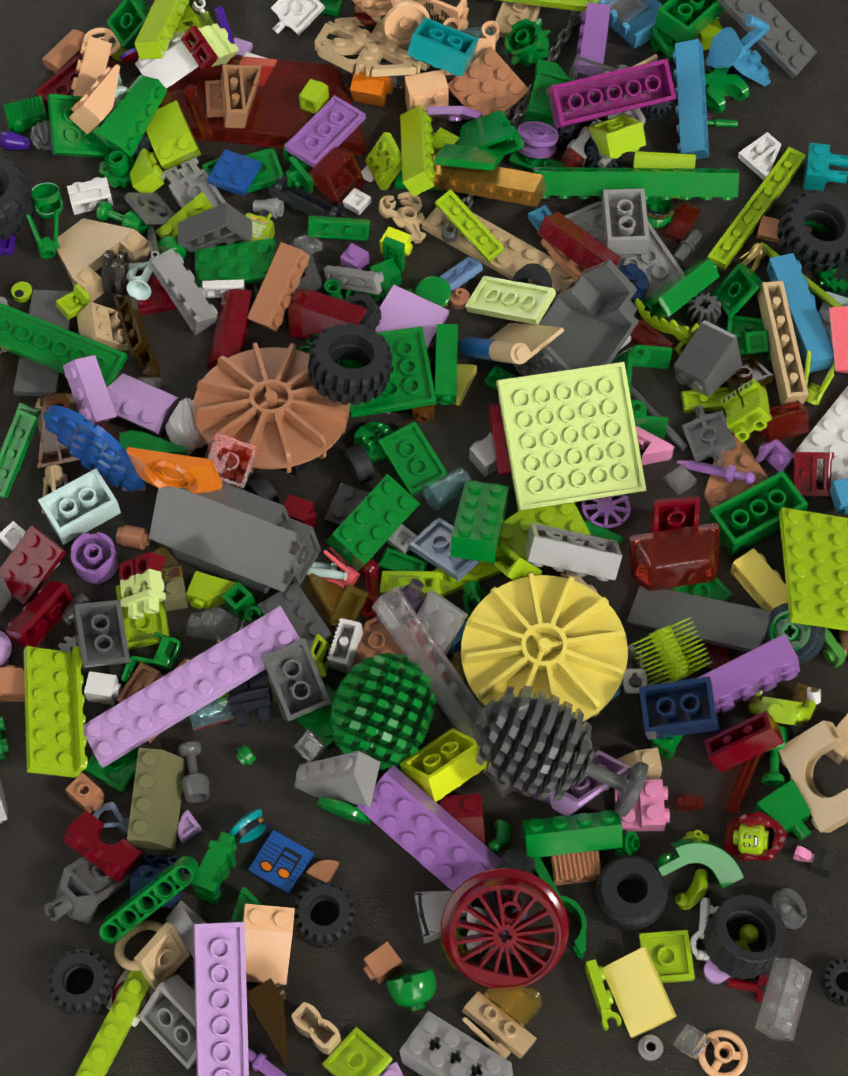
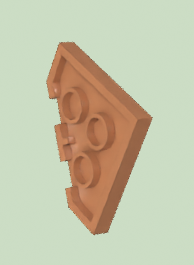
[704,435,768,509]
[352,612,410,668]

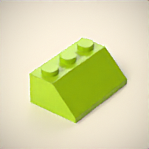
[633,151,696,199]

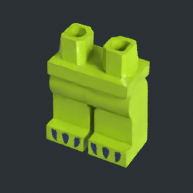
[720,378,772,442]

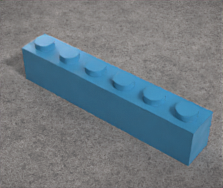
[673,39,709,159]
[767,253,835,373]

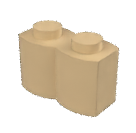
[291,1002,341,1055]

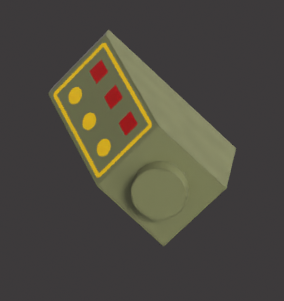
[161,566,188,611]

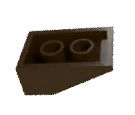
[247,978,291,1069]

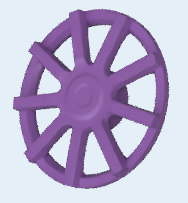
[581,495,631,528]

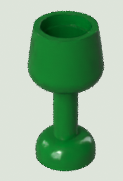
[96,201,148,236]
[761,726,789,787]

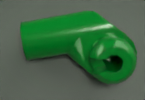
[486,819,511,853]

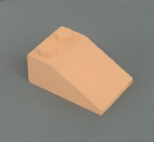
[243,904,295,985]

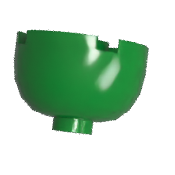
[386,968,437,1011]

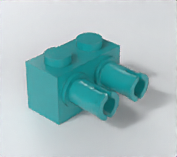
[803,143,848,192]

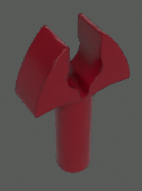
[727,974,775,1003]

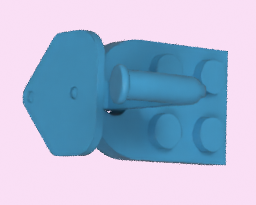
[707,14,771,87]

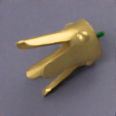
[739,243,767,271]

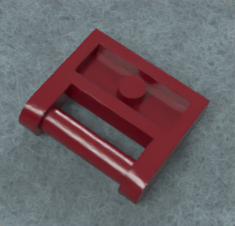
[793,452,834,496]

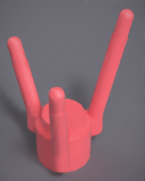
[315,546,360,589]

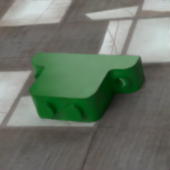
[456,110,524,155]

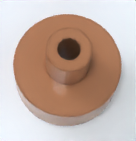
[449,288,470,310]

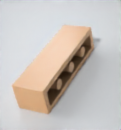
[71,36,112,96]

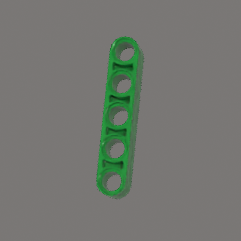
[99,856,198,943]

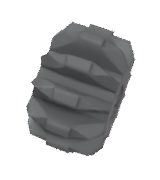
[30,120,52,151]
[686,292,722,326]

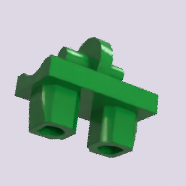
[285,156,320,193]

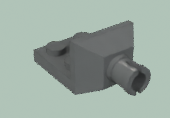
[44,856,133,923]

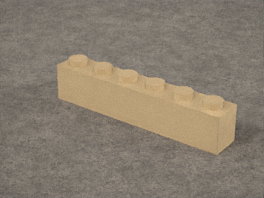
[757,281,809,408]

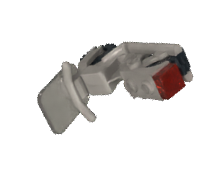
[561,57,675,168]

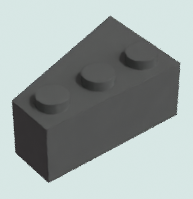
[178,202,252,253]

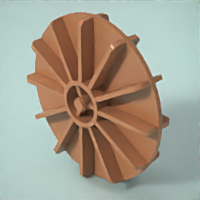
[193,342,350,473]

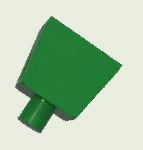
[753,779,811,841]

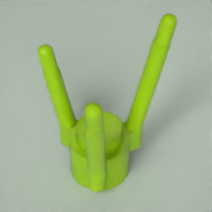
[804,350,835,405]

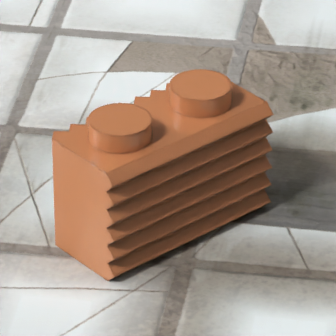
[549,850,601,886]

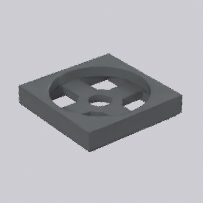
[124,193,175,225]

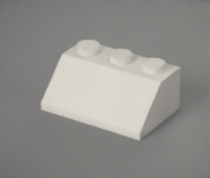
[135,30,204,89]

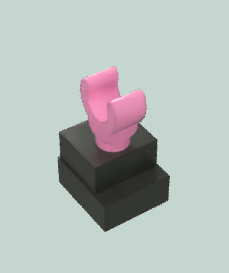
[793,846,836,879]

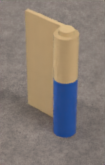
[460,323,564,364]

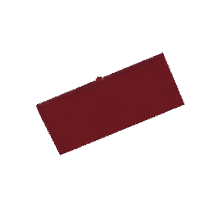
[354,12,376,25]

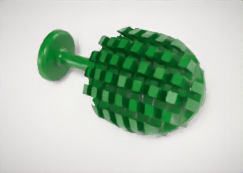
[316,653,437,825]

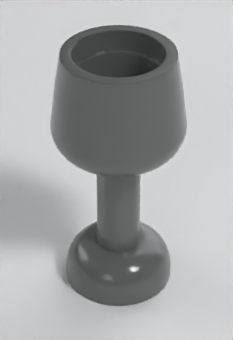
[178,742,209,803]

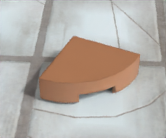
[306,860,339,884]

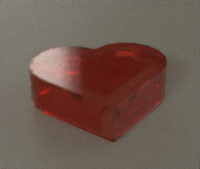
[676,794,705,811]

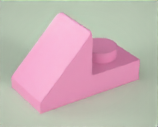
[636,426,674,465]

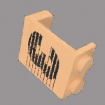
[417,0,469,32]

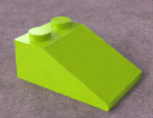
[146,100,202,170]

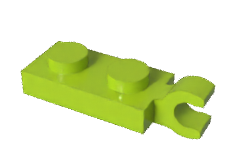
[585,959,621,1031]

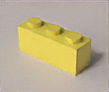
[730,548,788,611]

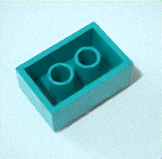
[407,17,479,77]

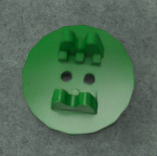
[354,422,394,463]

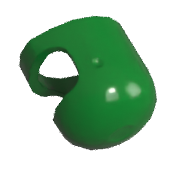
[31,182,63,219]

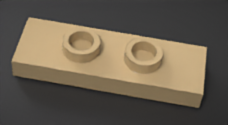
[462,991,537,1059]

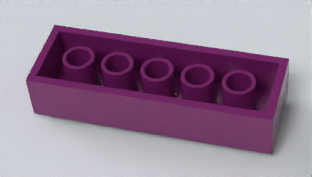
[547,59,676,129]

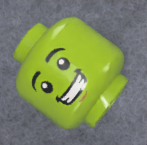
[733,823,769,855]

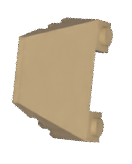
[56,218,151,303]

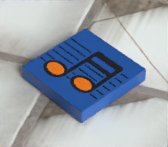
[248,830,314,895]

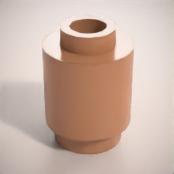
[116,525,151,550]

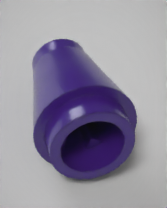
[0,130,30,150]

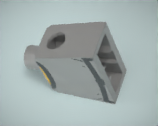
[414,891,472,943]

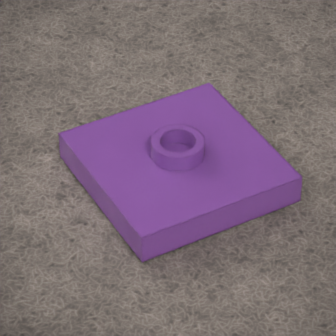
[427,106,482,122]

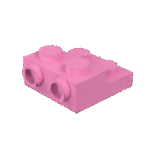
[614,779,670,831]

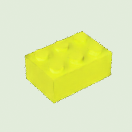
[400,728,487,802]

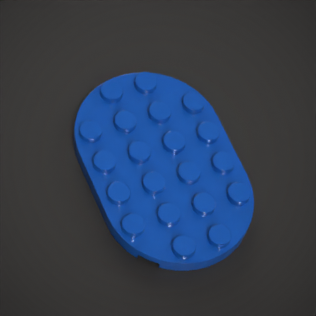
[43,405,146,492]

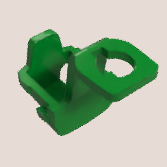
[121,632,181,683]

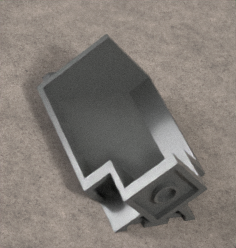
[513,259,639,376]
[149,482,321,594]

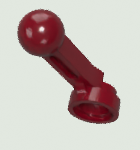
[360,559,382,618]

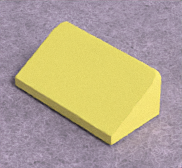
[453,364,477,406]

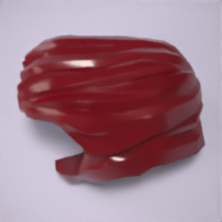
[723,812,788,861]

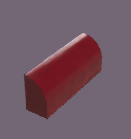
[207,289,254,369]

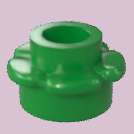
[236,744,257,766]

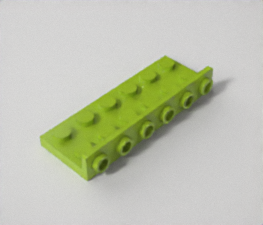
[24,646,88,778]

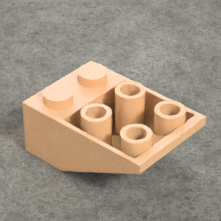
[69,64,120,134]

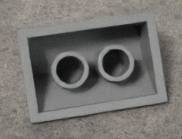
[138,974,196,1069]

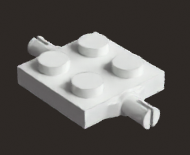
[271,0,325,36]

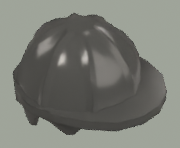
[770,888,807,930]

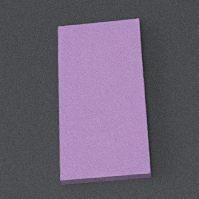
[375,285,449,414]

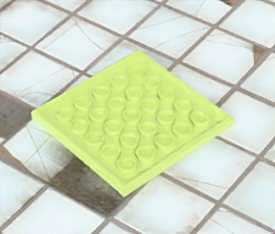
[496,362,646,511]

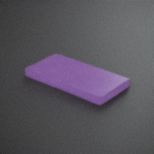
[285,95,366,169]

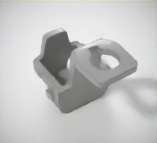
[621,646,647,694]

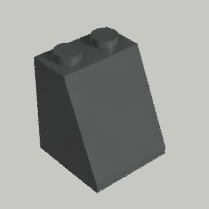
[674,320,742,397]

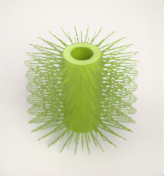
[629,617,712,686]

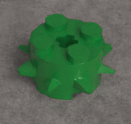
[503,18,551,67]

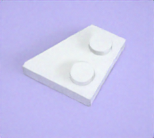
[738,132,781,180]

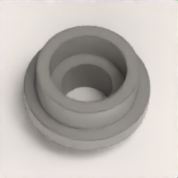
[638,1035,663,1061]

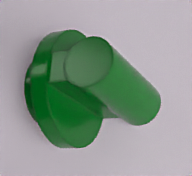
[614,829,640,855]

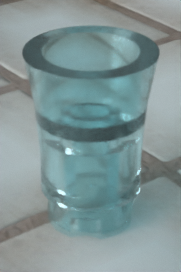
[421,468,471,511]

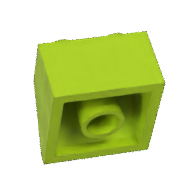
[588,114,646,159]

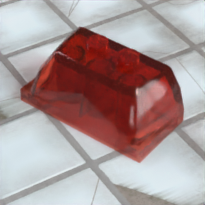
[629,523,720,591]

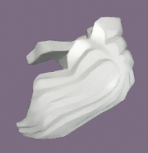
[165,398,206,455]

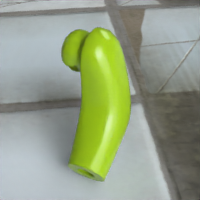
[675,869,708,910]

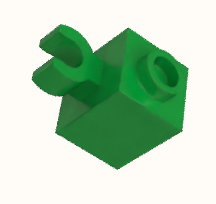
[221,582,263,623]

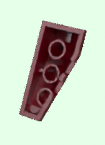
[288,289,367,339]

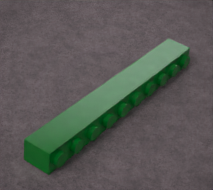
[533,167,739,200]

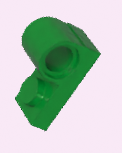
[650,27,679,62]

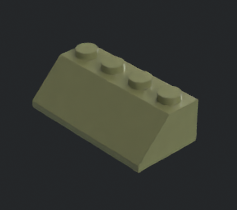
[127,748,186,851]

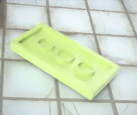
[465,276,556,325]

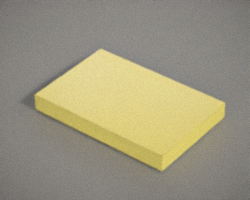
[603,947,677,1038]

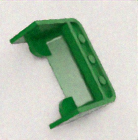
[610,345,672,439]

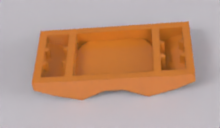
[126,447,223,494]

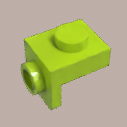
[55,284,90,320]

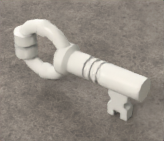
[690,898,719,961]

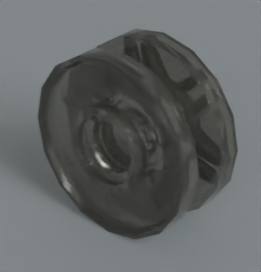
[101,249,129,294]

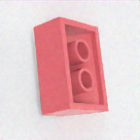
[829,306,848,374]

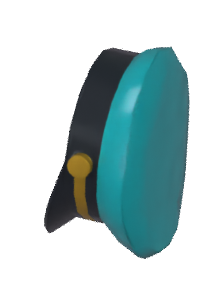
[229,809,272,845]

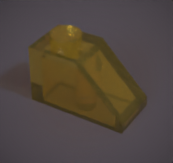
[485,986,543,1028]

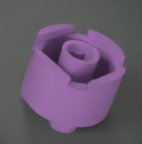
[71,532,120,585]

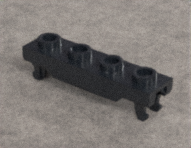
[268,175,347,218]

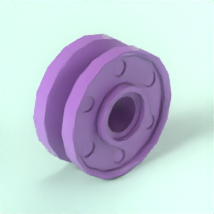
[518,121,559,159]

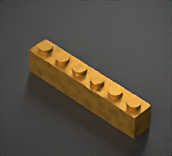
[432,155,546,207]

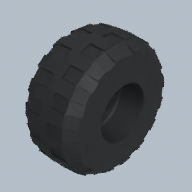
[594,855,668,931]

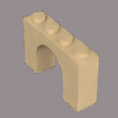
[778,720,848,833]

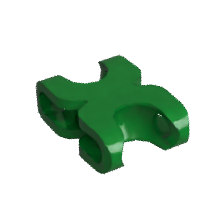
[705,66,749,114]

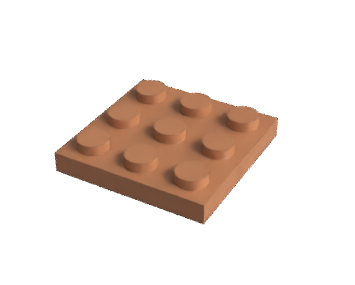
[448,46,530,116]

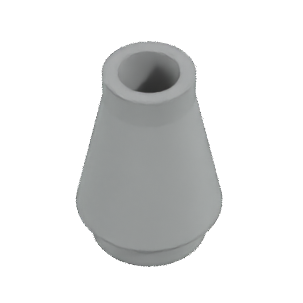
[253,198,284,218]

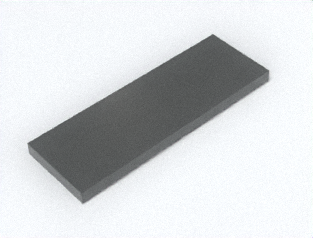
[13,290,73,397]
[627,584,772,652]

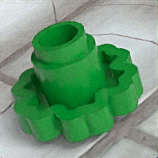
[99,151,136,188]

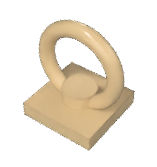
[114,920,190,990]

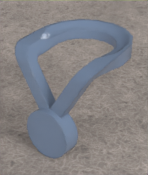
[93,802,130,834]

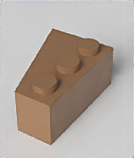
[220,64,262,128]

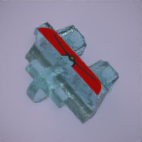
[189,696,234,731]

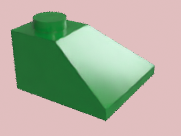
[712,263,763,318]

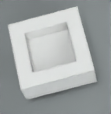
[343,188,371,215]

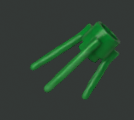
[26,210,60,259]
[462,580,487,620]

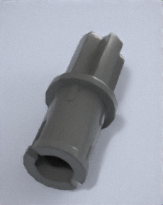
[672,229,702,265]

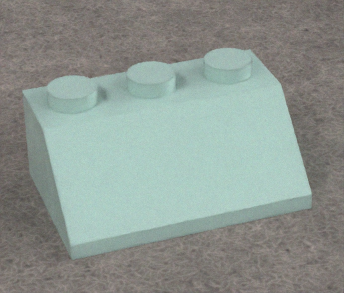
[38,469,121,545]

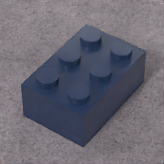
[639,676,719,740]

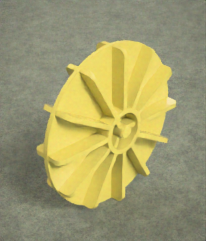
[461,573,628,721]

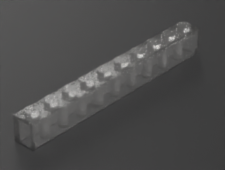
[372,586,513,798]

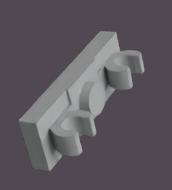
[324,265,384,294]

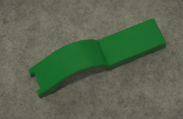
[533,857,587,960]

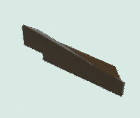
[113,294,161,379]

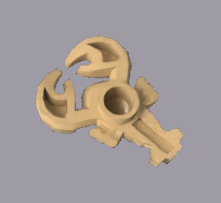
[378,192,426,244]

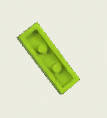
[156,192,214,238]

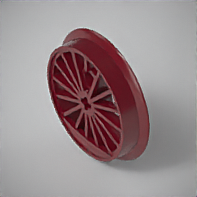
[441,868,569,990]

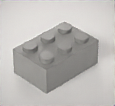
[602,189,650,255]

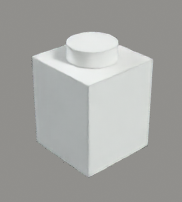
[84,671,122,705]

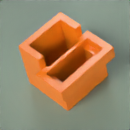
[350,71,393,107]

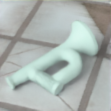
[126,257,153,300]
[307,562,348,581]

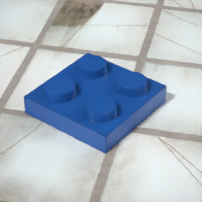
[207,149,261,196]

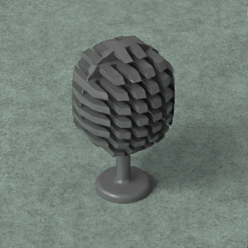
[474,686,648,817]

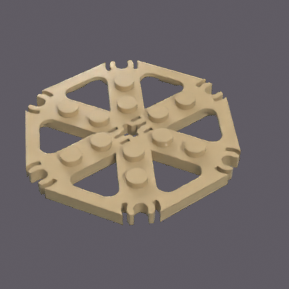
[314,16,431,77]

